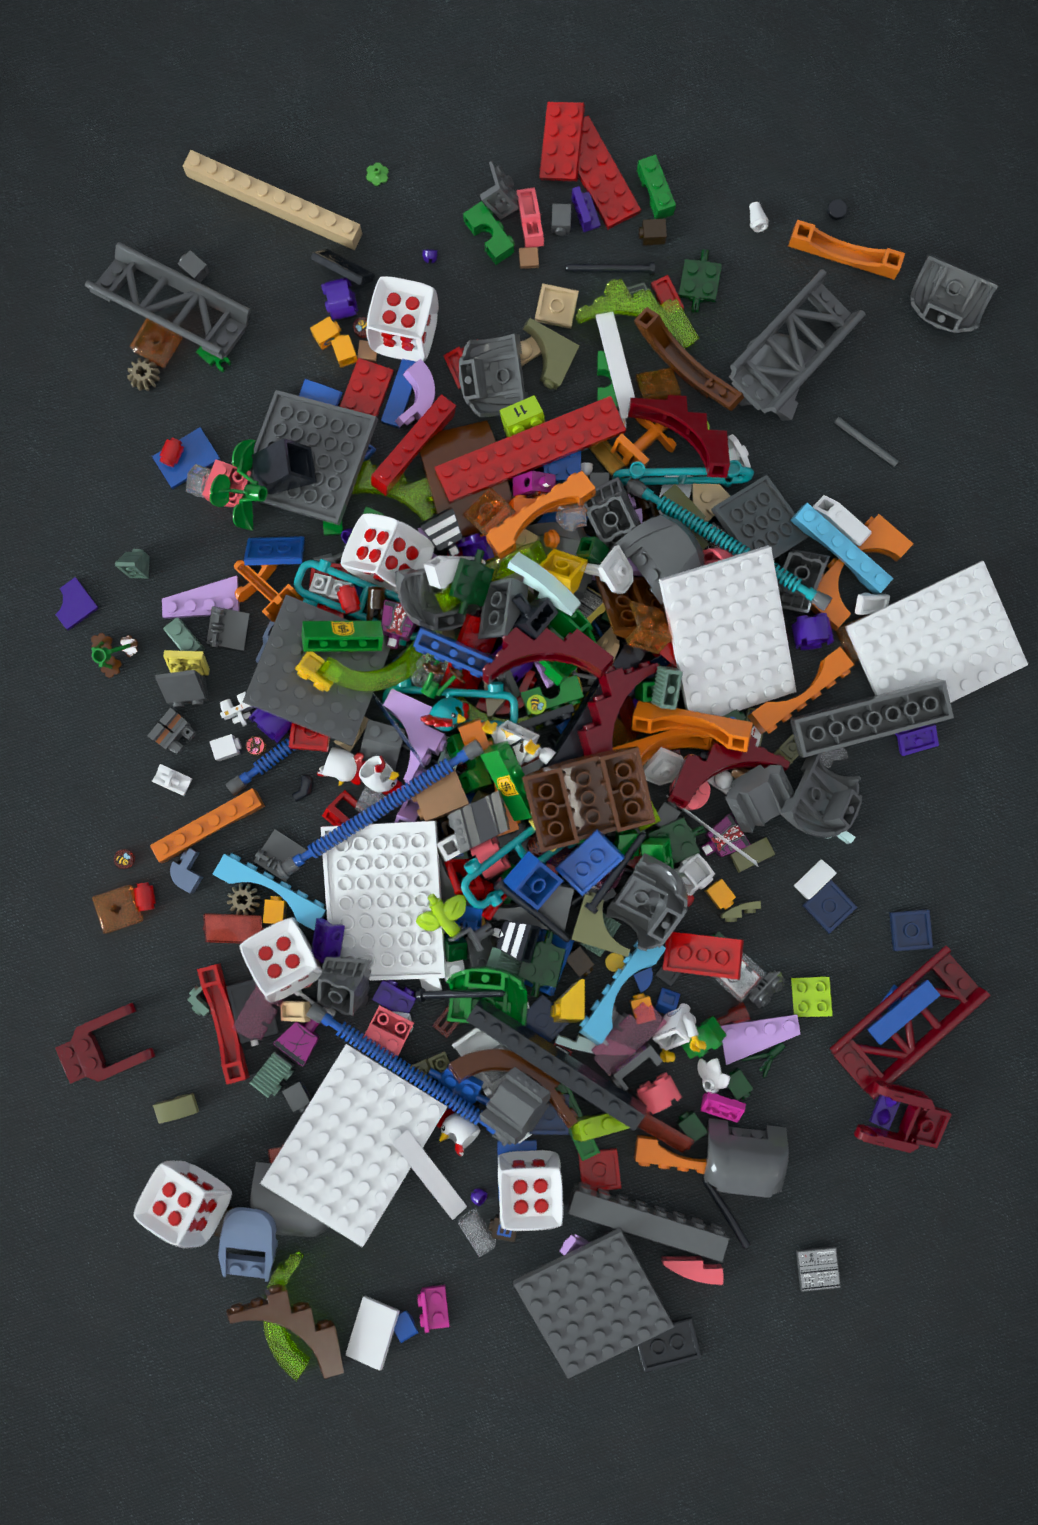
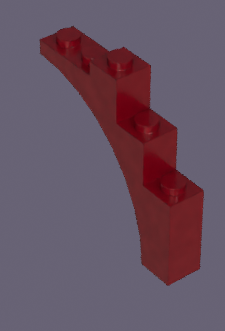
[628,395,730,478]
[482,627,614,685]
[577,661,659,756]
[667,735,790,808]

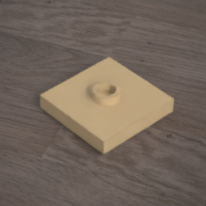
[535,283,579,329]

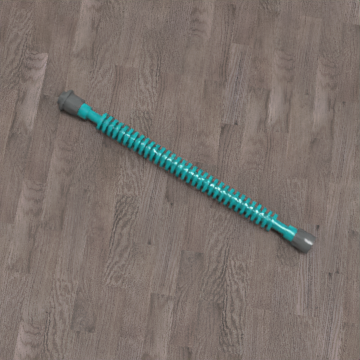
[625,478,832,611]

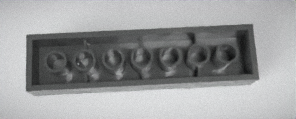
[790,679,954,758]
[567,1182,729,1262]

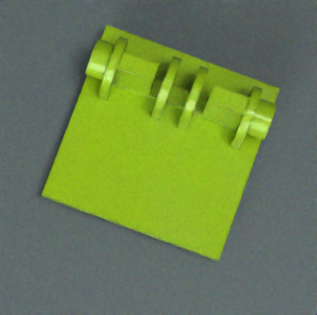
[791,976,833,1017]

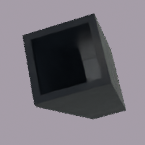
[252,438,316,494]

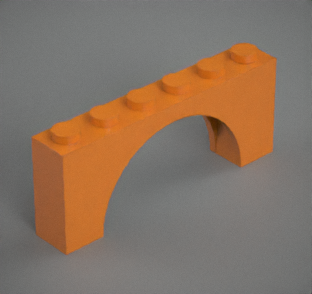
[810,514,913,631]

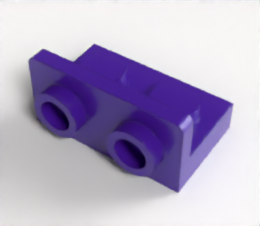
[571,186,600,232]
[457,533,495,560]
[895,723,939,756]
[311,918,345,963]
[372,980,416,1013]

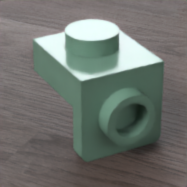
[187,985,211,1016]

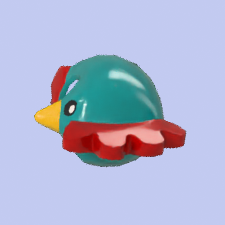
[421,697,469,731]

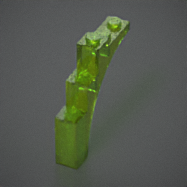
[576,279,699,349]
[352,460,435,521]

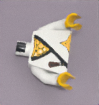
[482,720,540,766]

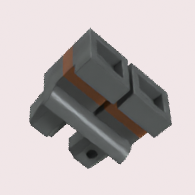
[147,707,196,754]

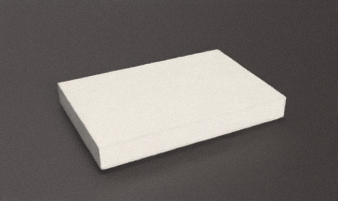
[345,1296,400,1371]

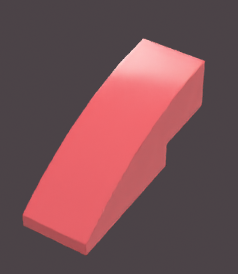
[516,188,544,248]
[661,1256,723,1285]

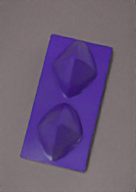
[869,1094,900,1130]

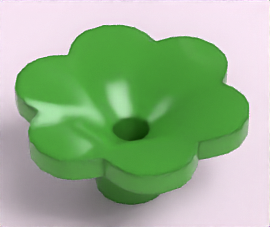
[366,163,388,186]

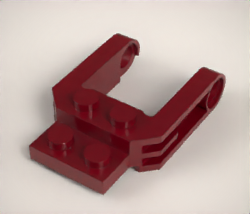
[55,1002,156,1084]
[854,1080,952,1153]

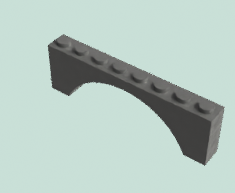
[439,853,574,932]

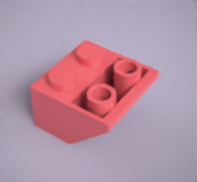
[202,459,252,507]
[363,1005,414,1057]

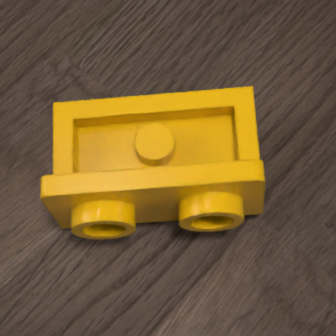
[295,652,341,692]

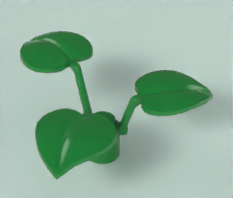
[209,439,267,531]

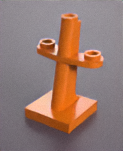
[611,418,676,467]
[234,560,303,622]

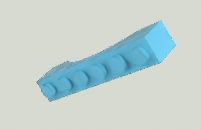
[790,503,893,594]
[213,853,327,930]
[579,940,666,1046]

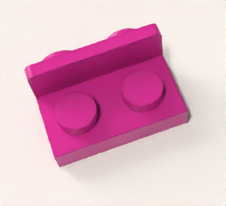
[700,1092,746,1123]
[418,1285,450,1333]

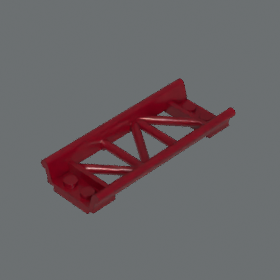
[829,946,990,1099]

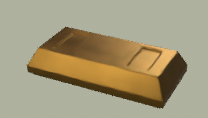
[588,440,625,476]

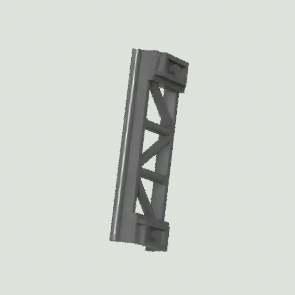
[85,242,251,360]
[729,269,866,413]

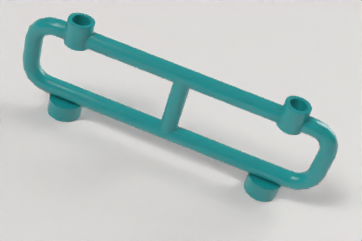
[612,460,754,488]
[294,559,418,646]
[382,677,518,728]
[461,825,578,909]

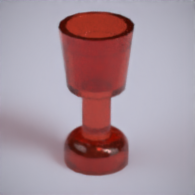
[707,1002,750,1026]

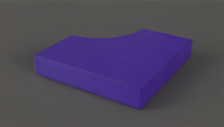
[55,577,99,631]

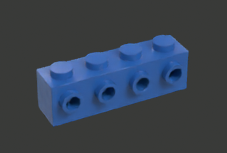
[413,626,493,678]

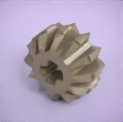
[127,358,160,391]
[227,883,261,916]

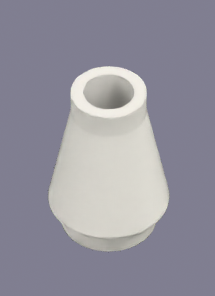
[749,202,769,232]

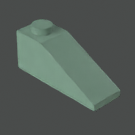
[115,549,150,579]

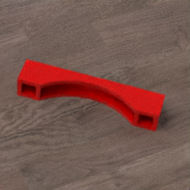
[371,394,456,496]
[197,963,250,1084]

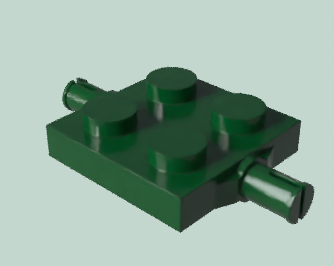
[679,249,722,313]
[449,549,494,615]
[648,816,706,864]
[518,930,566,997]

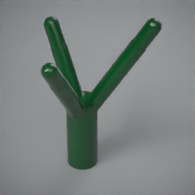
[741,1042,785,1078]

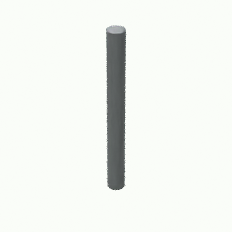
[834,417,899,467]

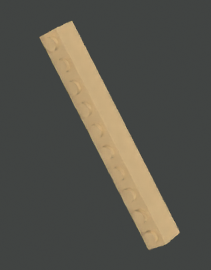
[183,150,362,250]

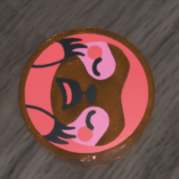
[246,736,266,756]

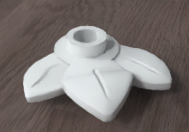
[697,1058,730,1093]

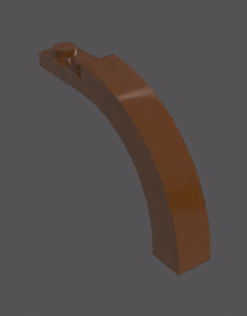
[634,307,744,411]
[448,1049,578,1129]

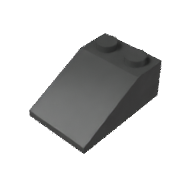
[478,578,529,640]
[155,670,209,708]
[360,720,407,772]

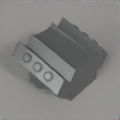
[584,477,641,553]
[778,549,830,613]
[726,764,795,833]
[447,790,510,854]
[317,957,372,1016]
[480,1067,550,1145]

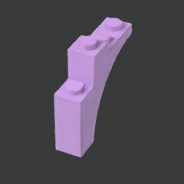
[383,689,447,784]

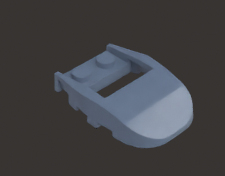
[218,1207,278,1282]

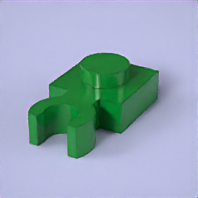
[196,346,231,372]

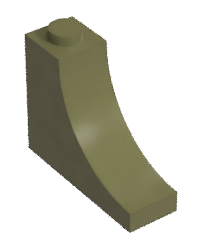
[523,318,579,389]
[571,892,630,957]

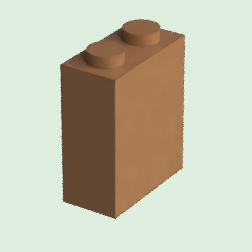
[410,768,469,822]

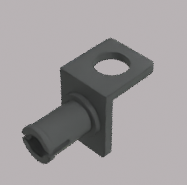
[448,922,494,952]

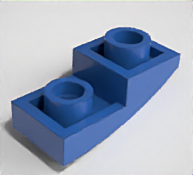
[299,379,342,406]

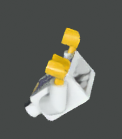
[652,1003,706,1063]

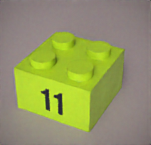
[499,396,545,438]

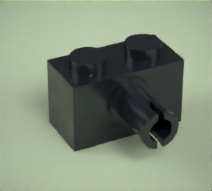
[512,593,558,639]

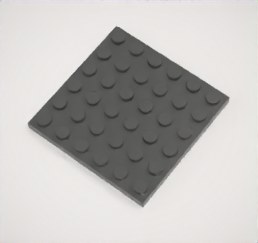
[243,390,378,525]
[242,595,390,746]
[513,1228,674,1379]

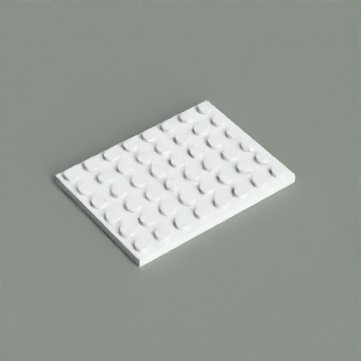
[659,546,796,716]
[845,561,1028,702]
[321,821,446,980]
[260,1044,447,1247]

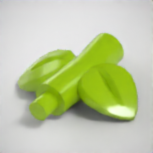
[416,893,466,937]

